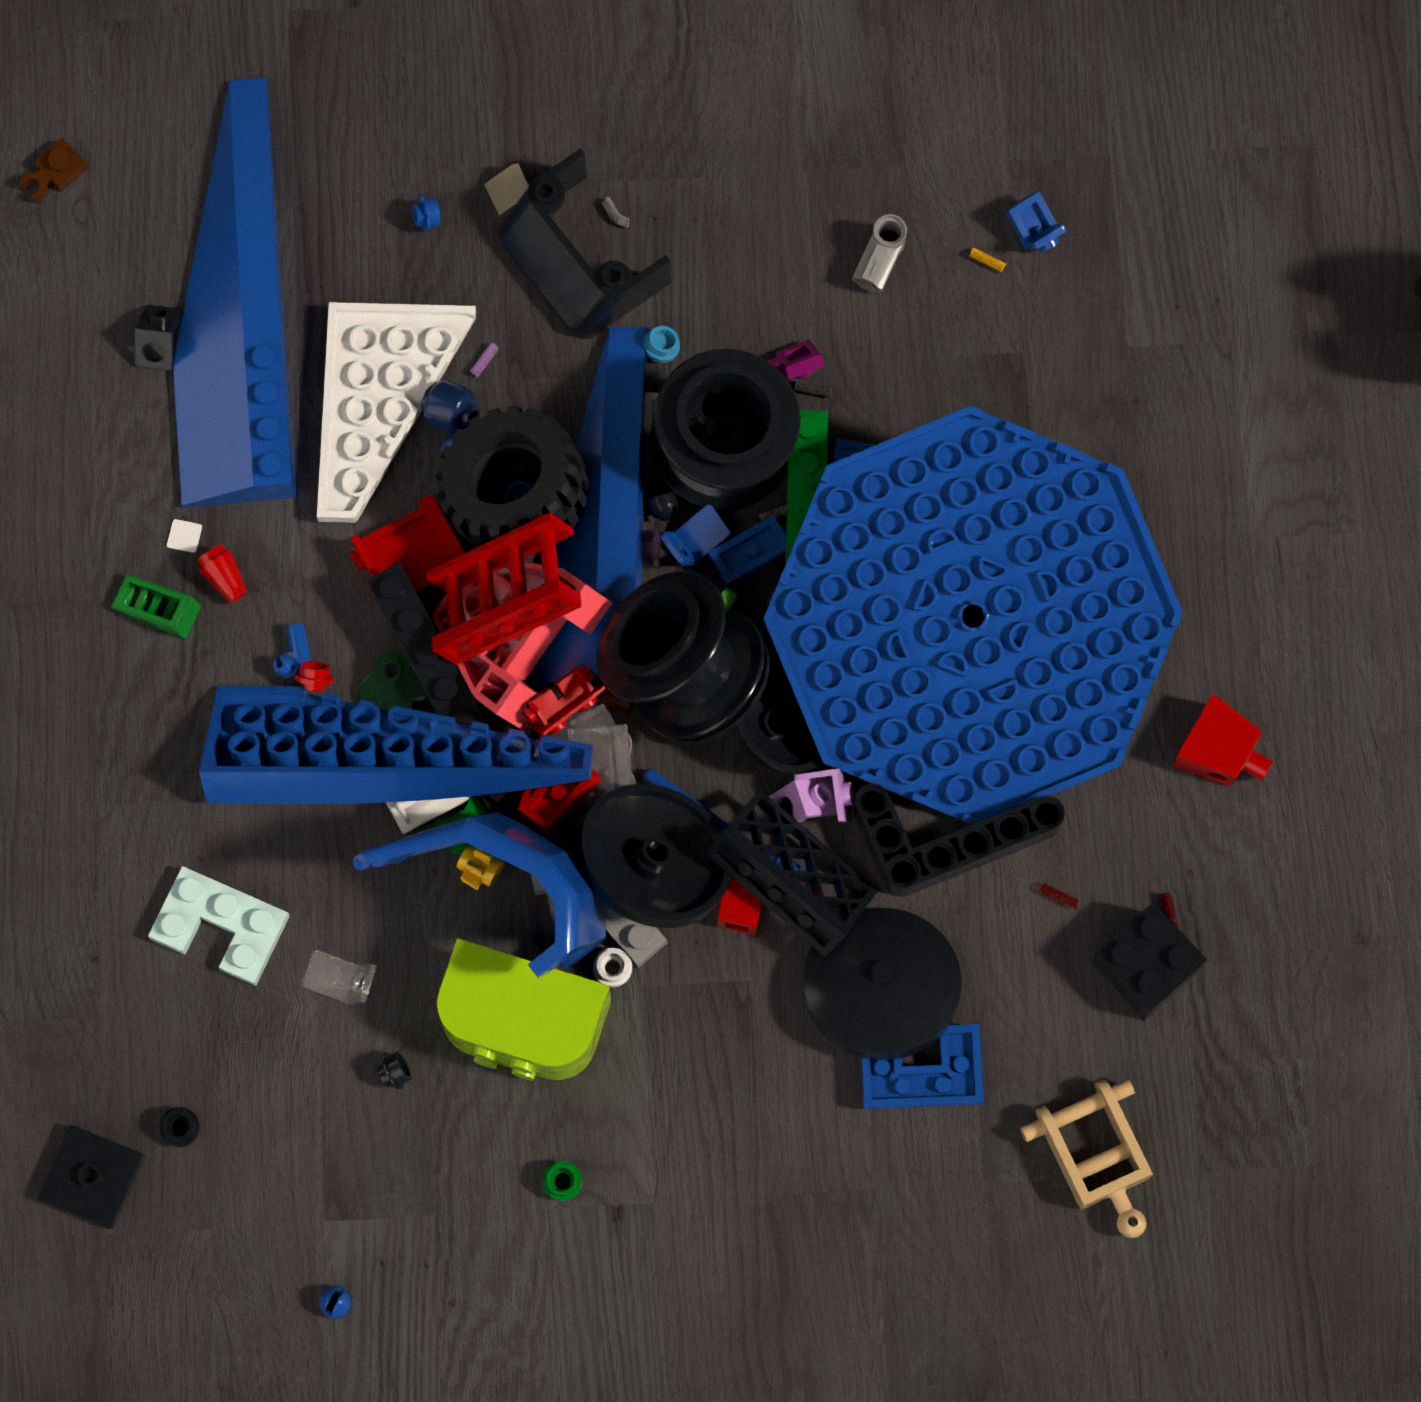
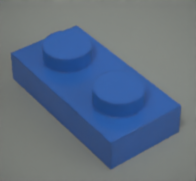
[708,515,786,587]

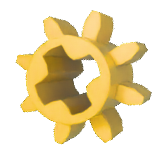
[456,844,505,891]

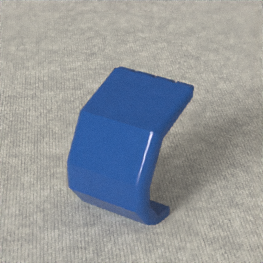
[353,813,606,978]

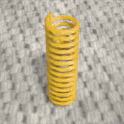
[969,248,1007,272]

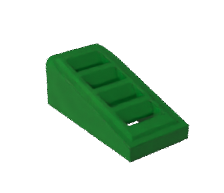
[111,573,201,639]

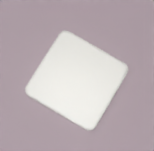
[167,519,202,553]

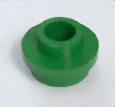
[542,1161,583,1202]

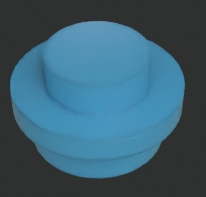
[643,326,680,363]

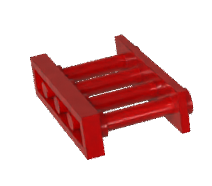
[426,512,582,665]

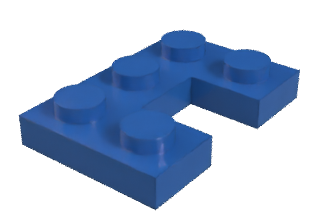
[861,1024,984,1110]

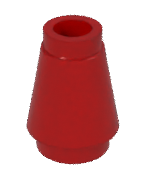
[197,544,248,604]

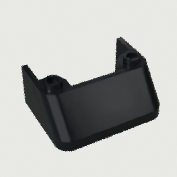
[499,148,671,339]

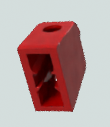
[1173,694,1273,786]

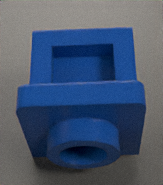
[1004,191,1067,252]

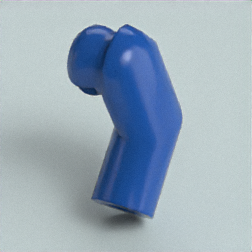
[273,623,310,678]

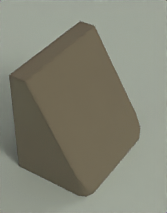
[484,163,529,217]

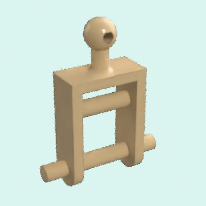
[1020,1079,1153,1238]

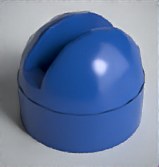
[319,1286,352,1319]

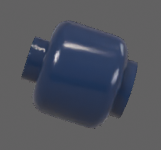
[421,380,480,435]

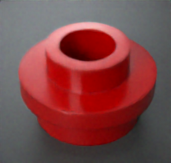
[295,661,334,691]

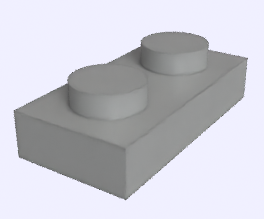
[606,905,668,968]

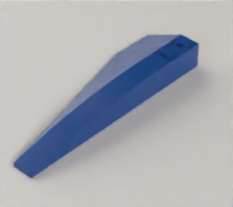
[199,686,594,804]

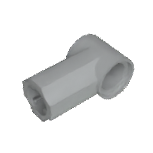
[852,214,907,293]

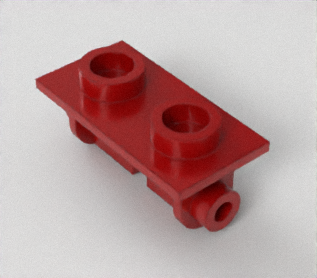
[523,666,606,736]

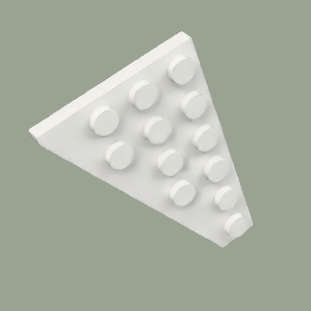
[317,302,476,523]

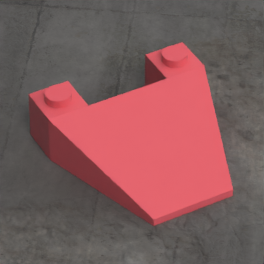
[433,562,612,731]

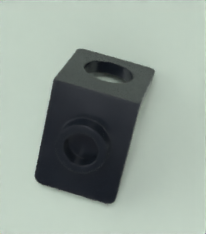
[135,305,183,371]

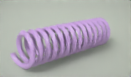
[470,343,498,378]

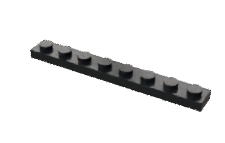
[366,563,545,835]

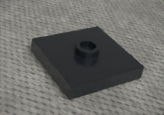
[38,1125,145,1230]

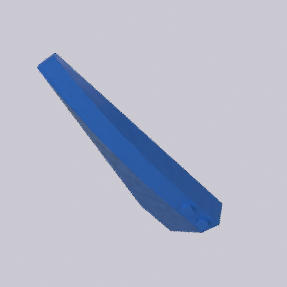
[524,326,648,689]

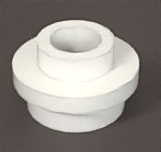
[593,948,632,988]

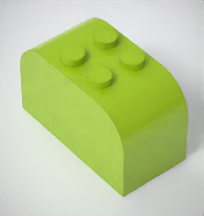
[437,938,611,1081]

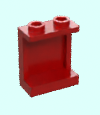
[348,494,465,603]

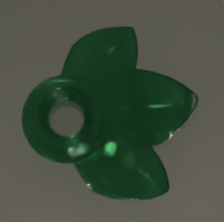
[358,651,430,710]

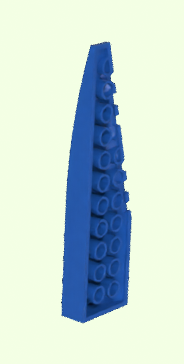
[173,77,297,508]

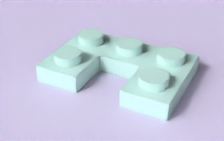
[148,866,290,986]

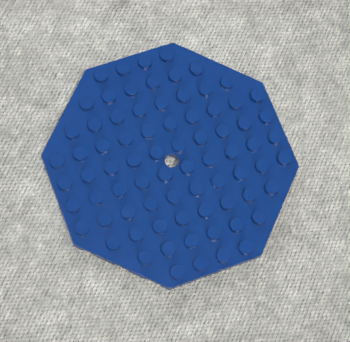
[763,406,1183,824]

